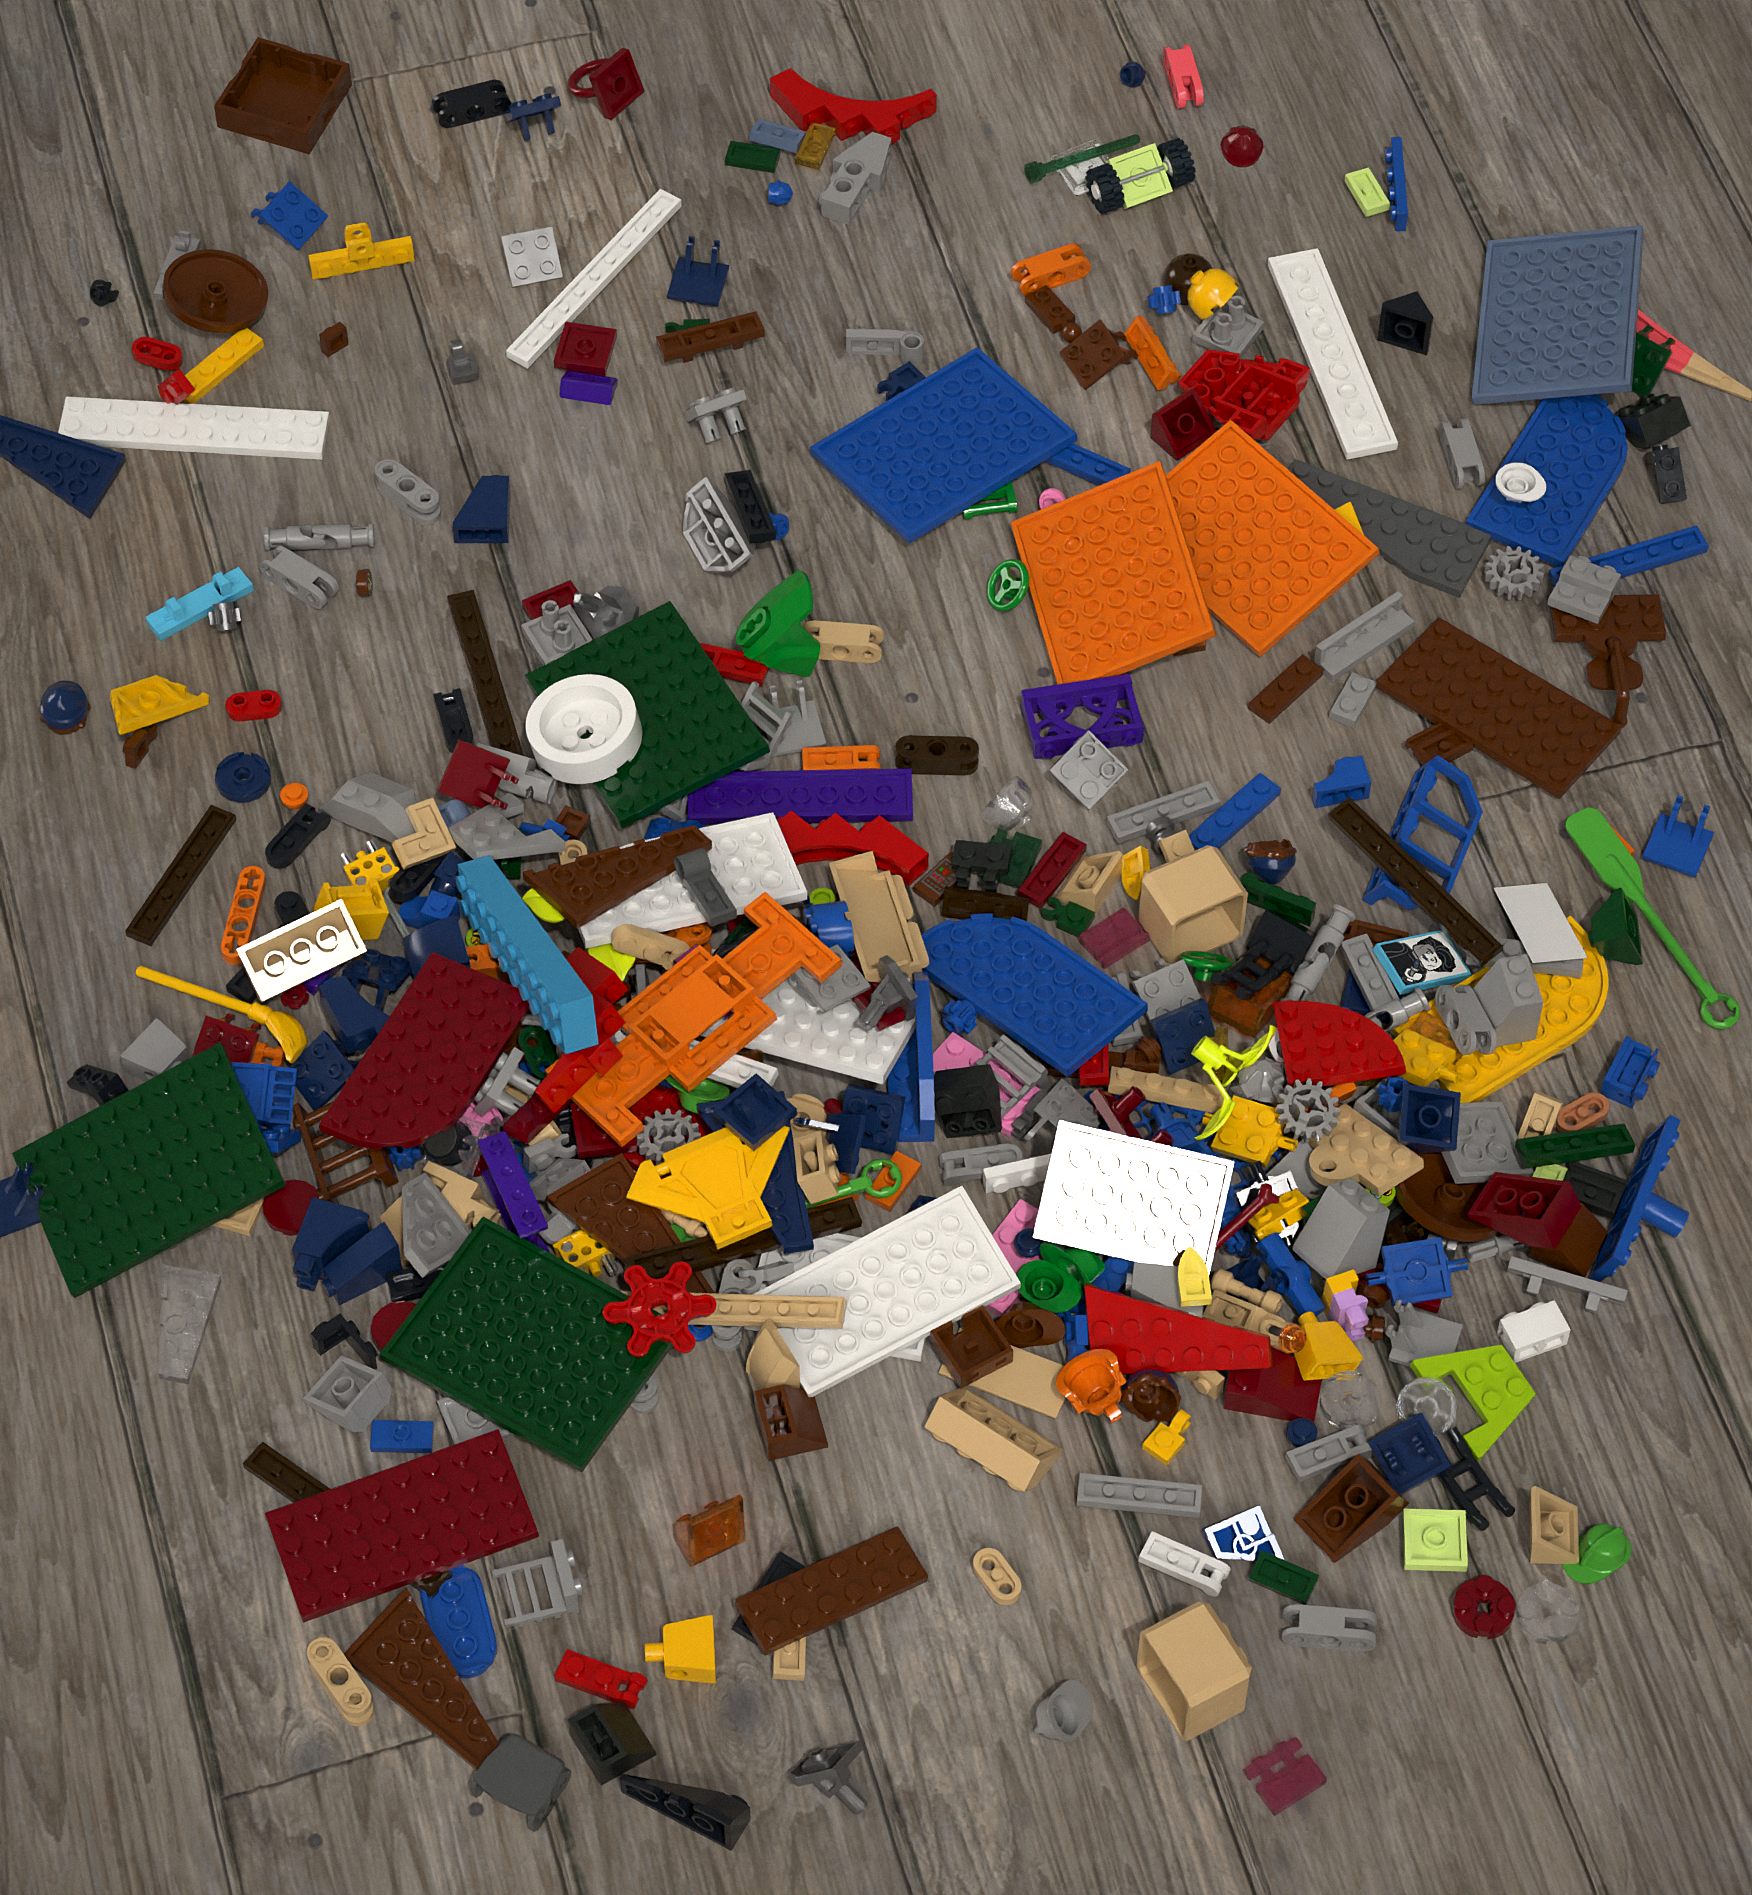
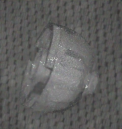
[980,776,1034,831]
[1396,1376,1458,1436]

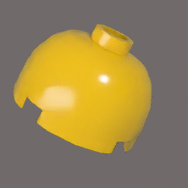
[1187,268,1239,320]

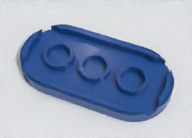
[420,1565,497,1678]

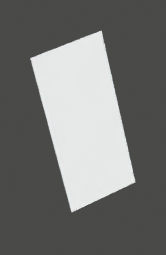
[1493,883,1587,963]

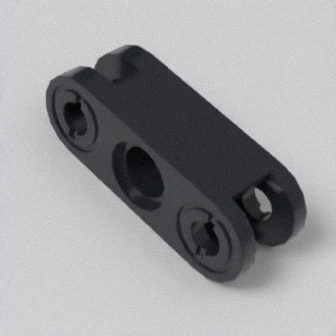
[431,80,512,128]

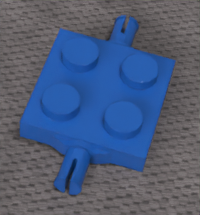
[1365,1237,1468,1307]

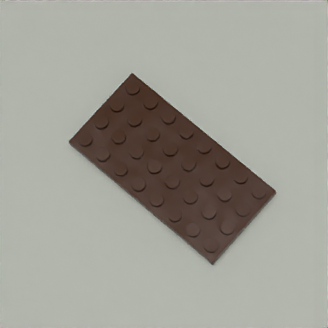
[1376,617,1622,799]

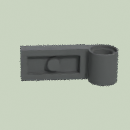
[674,848,737,927]

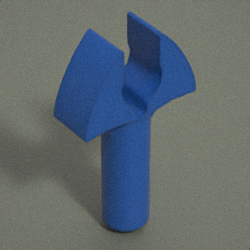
[519,819,570,842]

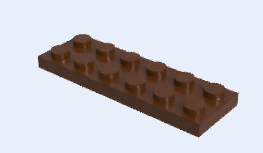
[735,1526,928,1656]

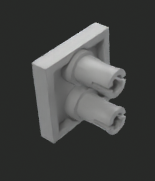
[1192,296,1264,359]
[684,387,747,443]
[521,600,593,665]
[473,1047,540,1117]

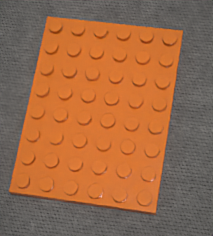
[1166,420,1380,657]
[1010,461,1217,684]

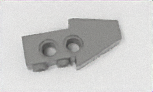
[819,132,891,225]

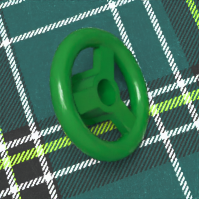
[987,559,1029,612]
[1180,951,1235,982]

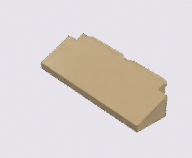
[829,851,930,984]

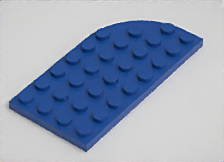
[1465,394,1628,567]
[921,914,1148,1077]

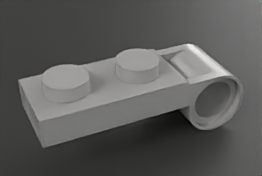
[846,329,924,366]

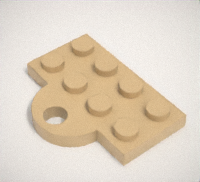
[1301,1103,1424,1196]

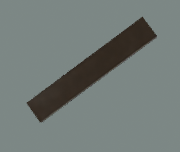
[125,805,236,946]

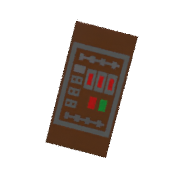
[913,852,958,907]

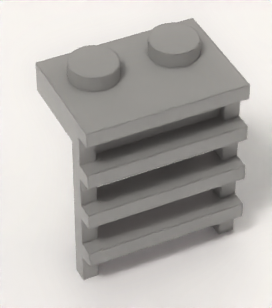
[739,681,794,771]
[975,1034,1050,1119]
[492,1539,583,1628]

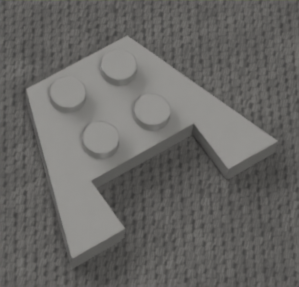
[449,792,565,860]

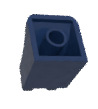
[292,1197,373,1291]

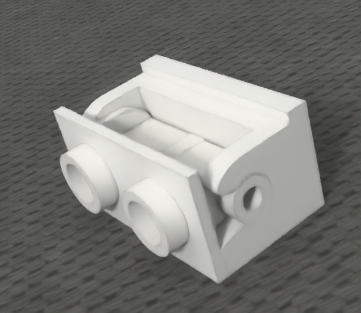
[1497,1300,1570,1363]

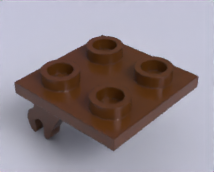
[1060,319,1138,390]

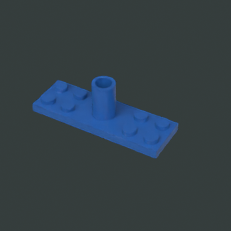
[1589,1115,1689,1282]

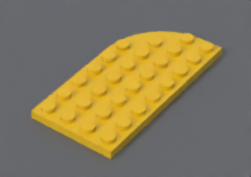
[1390,915,1609,1103]

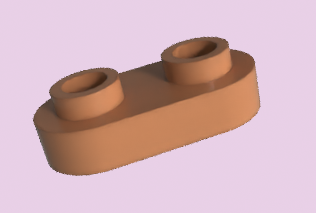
[1555,1092,1610,1133]

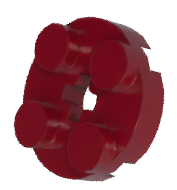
[1452,1575,1516,1639]

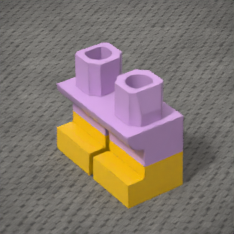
[1321,1269,1369,1342]

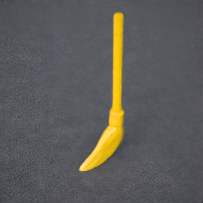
[136,966,308,1063]

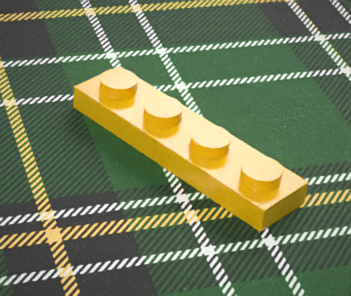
[182,328,264,404]

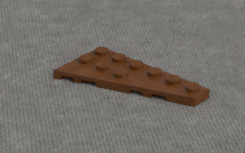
[523,825,712,929]
[344,1587,499,1771]

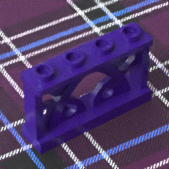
[1021,674,1144,759]

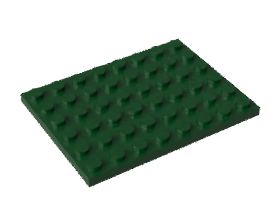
[525,601,770,828]
[12,1042,286,1298]
[380,1217,673,1472]

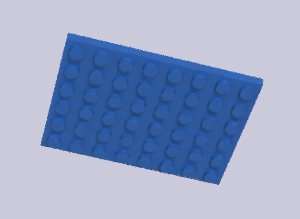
[810,347,1077,543]

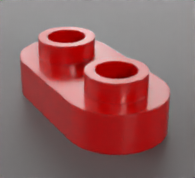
[132,337,183,371]
[226,690,282,722]

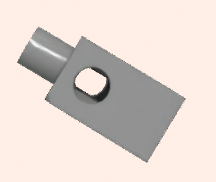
[120,1018,190,1081]

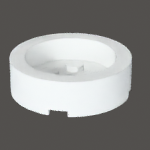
[526,674,642,784]

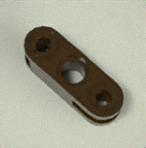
[895,735,979,776]

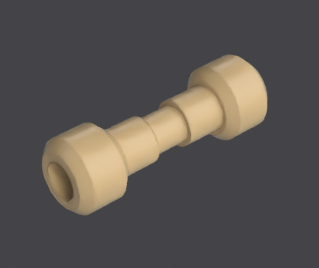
[1210,1268,1283,1315]

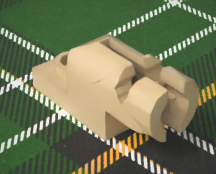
[423,1161,501,1229]

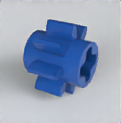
[1147,285,1181,314]
[942,999,977,1035]
[1377,1077,1408,1113]
[387,1145,423,1172]

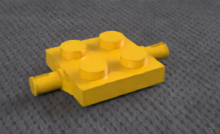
[1393,1028,1461,1087]
[1202,1095,1298,1168]

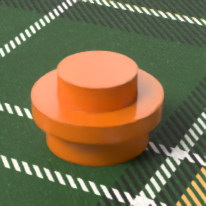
[280,783,309,810]

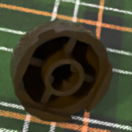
[1163,253,1213,305]

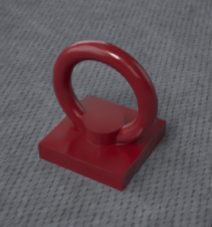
[567,48,645,120]

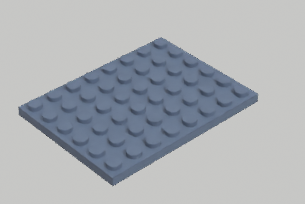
[1472,225,1644,405]

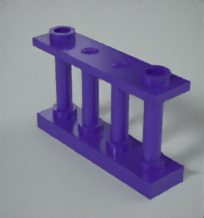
[477,1131,550,1253]

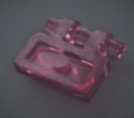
[1243,1737,1327,1816]

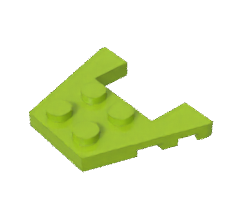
[1410,1345,1536,1461]

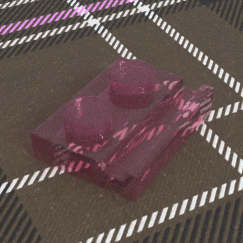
[1079,907,1150,969]

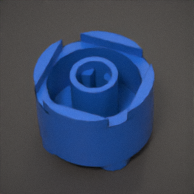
[803,900,854,958]

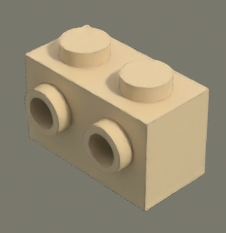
[793,1130,841,1204]

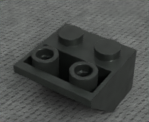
[1615,394,1691,448]
[934,1064,1002,1138]
[568,1702,657,1786]

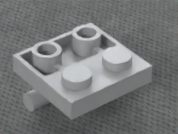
[1049,730,1128,810]

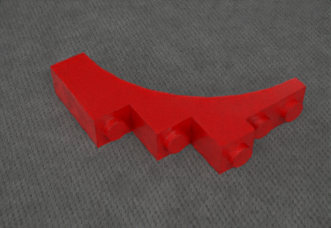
[770,68,937,145]
[776,810,929,886]
[534,947,628,1114]

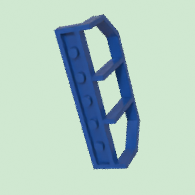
[1362,755,1483,910]
[888,972,935,1143]

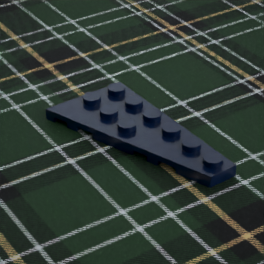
[0,415,126,519]

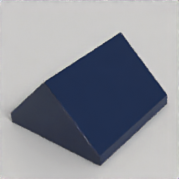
[1398,1083,1461,1154]

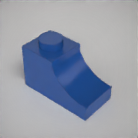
[1312,756,1371,808]
[398,890,460,929]

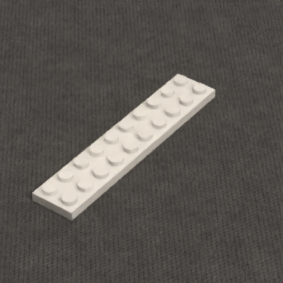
[1268,248,1398,460]
[58,397,330,460]

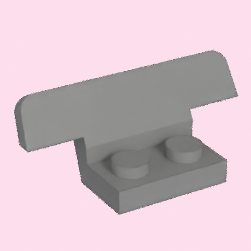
[529,1157,591,1244]

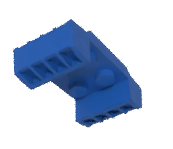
[231,1062,297,1128]

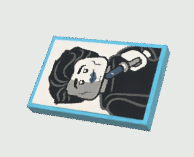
[1372,930,1471,995]

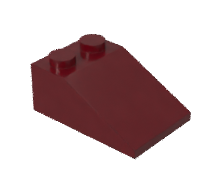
[1467,1172,1581,1250]
[1224,1347,1322,1423]

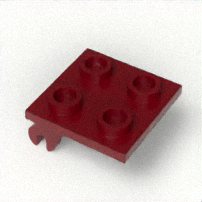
[437,739,519,810]
[191,1013,261,1063]

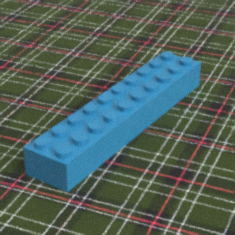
[456,855,599,1054]

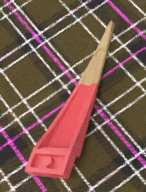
[1636,309,1752,402]

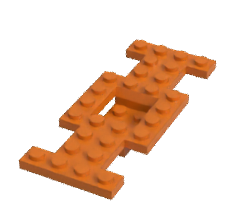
[545,892,843,1147]

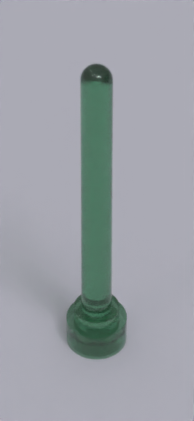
[1024,134,1140,184]

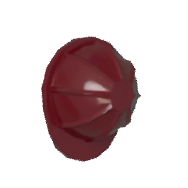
[1220,125,1264,167]

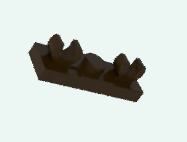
[941,886,1030,921]

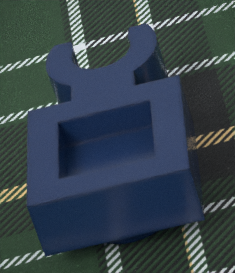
[877,361,926,401]

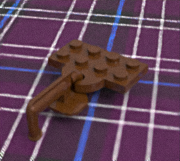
[1550,594,1666,728]

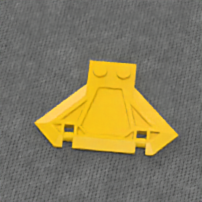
[626,1126,790,1249]

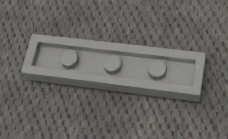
[1106,781,1221,844]
[1466,937,1584,978]
[1077,1473,1202,1518]

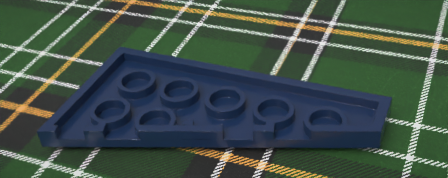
[696,1091,814,1254]

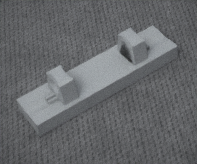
[1508,1256,1628,1314]

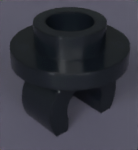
[90,279,119,306]

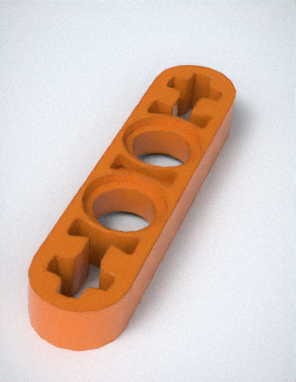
[221,866,266,965]

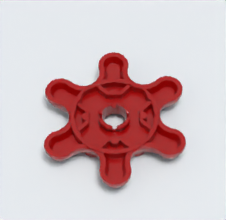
[603,1261,717,1358]

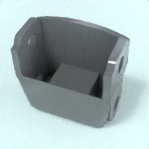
[470,1734,572,1832]

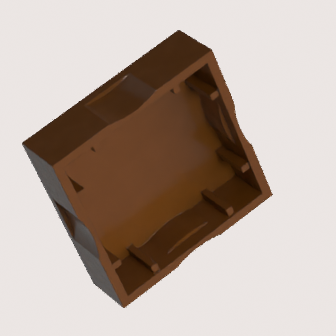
[214,37,352,155]

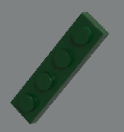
[1515,1123,1636,1168]

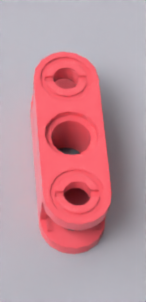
[1163,44,1204,109]

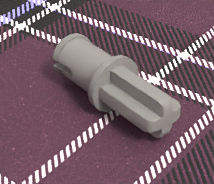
[1465,1234,1525,1262]

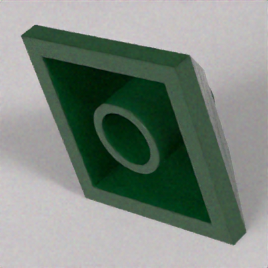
[1588,888,1643,965]

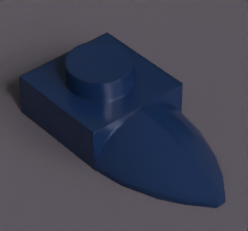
[429,851,466,897]

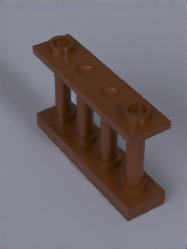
[293,1077,399,1204]

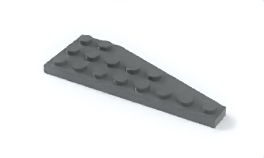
[1288,459,1491,598]

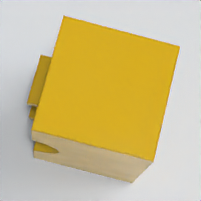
[313,879,389,940]

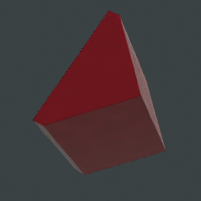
[1150,387,1217,460]

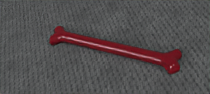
[1214,1183,1279,1253]

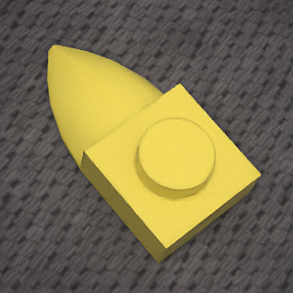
[1177,1247,1212,1307]

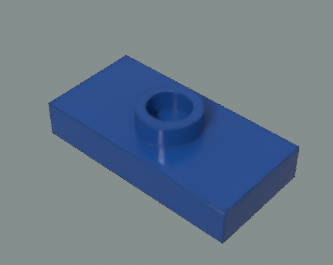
[370,1420,434,1453]

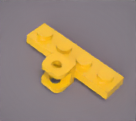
[308,222,415,280]

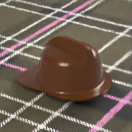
[996,1301,1066,1348]

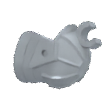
[1228,1057,1288,1103]

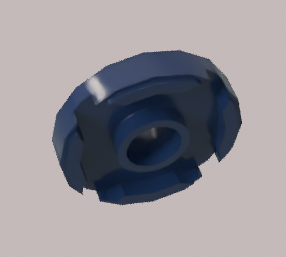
[215,752,271,803]

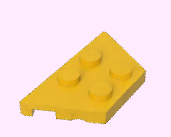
[110,675,209,735]

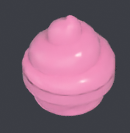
[1039,488,1066,509]

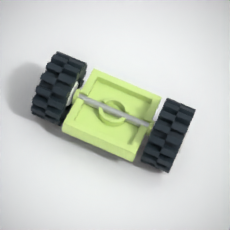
[1085,138,1196,214]

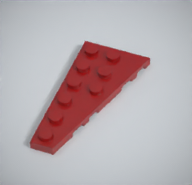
[1085,1283,1272,1374]

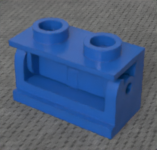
[1600,1036,1660,1109]

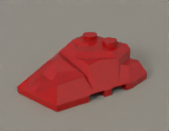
[1178,349,1310,440]

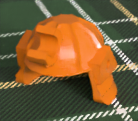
[1056,1349,1126,1423]

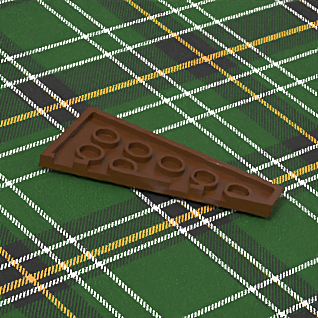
[545,1153,715,1293]

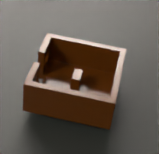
[930,1305,1013,1389]

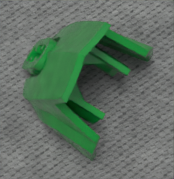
[735,570,821,677]

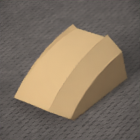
[745,1318,800,1390]

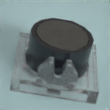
[420,1116,491,1180]

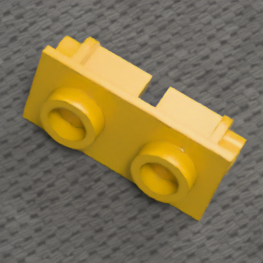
[1248,1188,1309,1241]

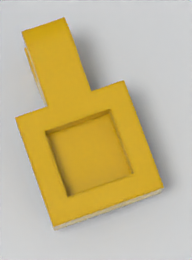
[1142,1409,1191,1466]

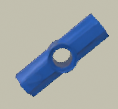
[1256,1232,1326,1316]

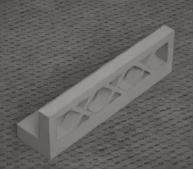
[1314,591,1415,682]

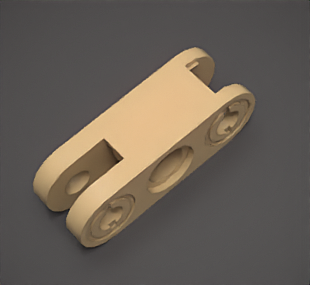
[803,620,884,663]
[307,1637,374,1726]

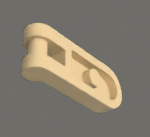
[611,924,690,971]

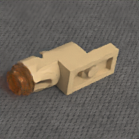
[1202,1290,1306,1353]

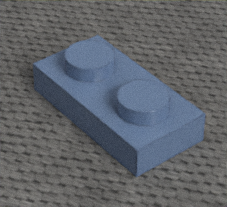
[749,119,806,153]

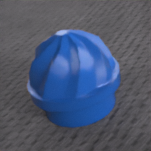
[769,180,793,206]

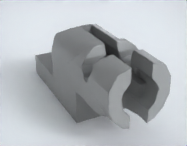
[477,743,558,804]

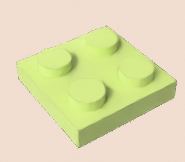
[1402,1509,1468,1572]

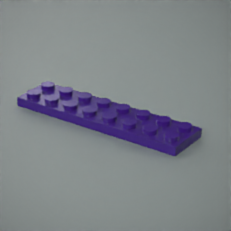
[688,768,913,824]

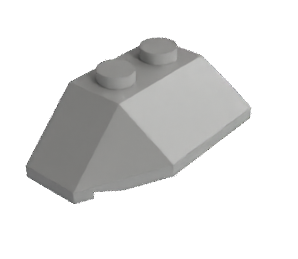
[683,476,756,573]
[318,772,417,842]

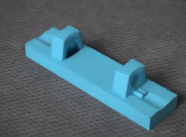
[145,567,254,641]

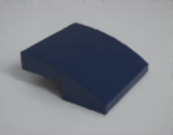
[402,915,471,979]

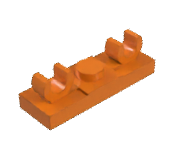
[1124,316,1182,391]

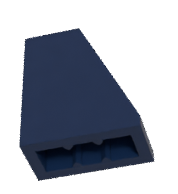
[453,475,511,543]
[321,1222,402,1305]

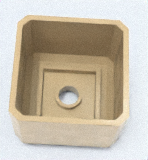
[1139,845,1248,964]
[1137,1601,1252,1742]

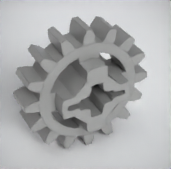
[1484,546,1544,600]
[1275,1078,1341,1143]
[637,1108,701,1165]

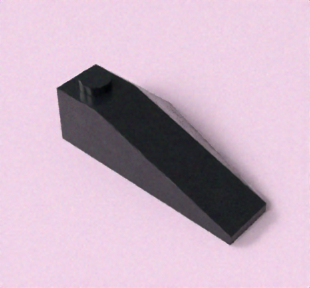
[620,1774,751,1851]

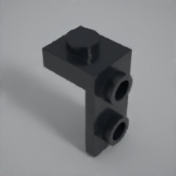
[1644,445,1687,504]
[67,1064,129,1105]
[311,1313,378,1370]

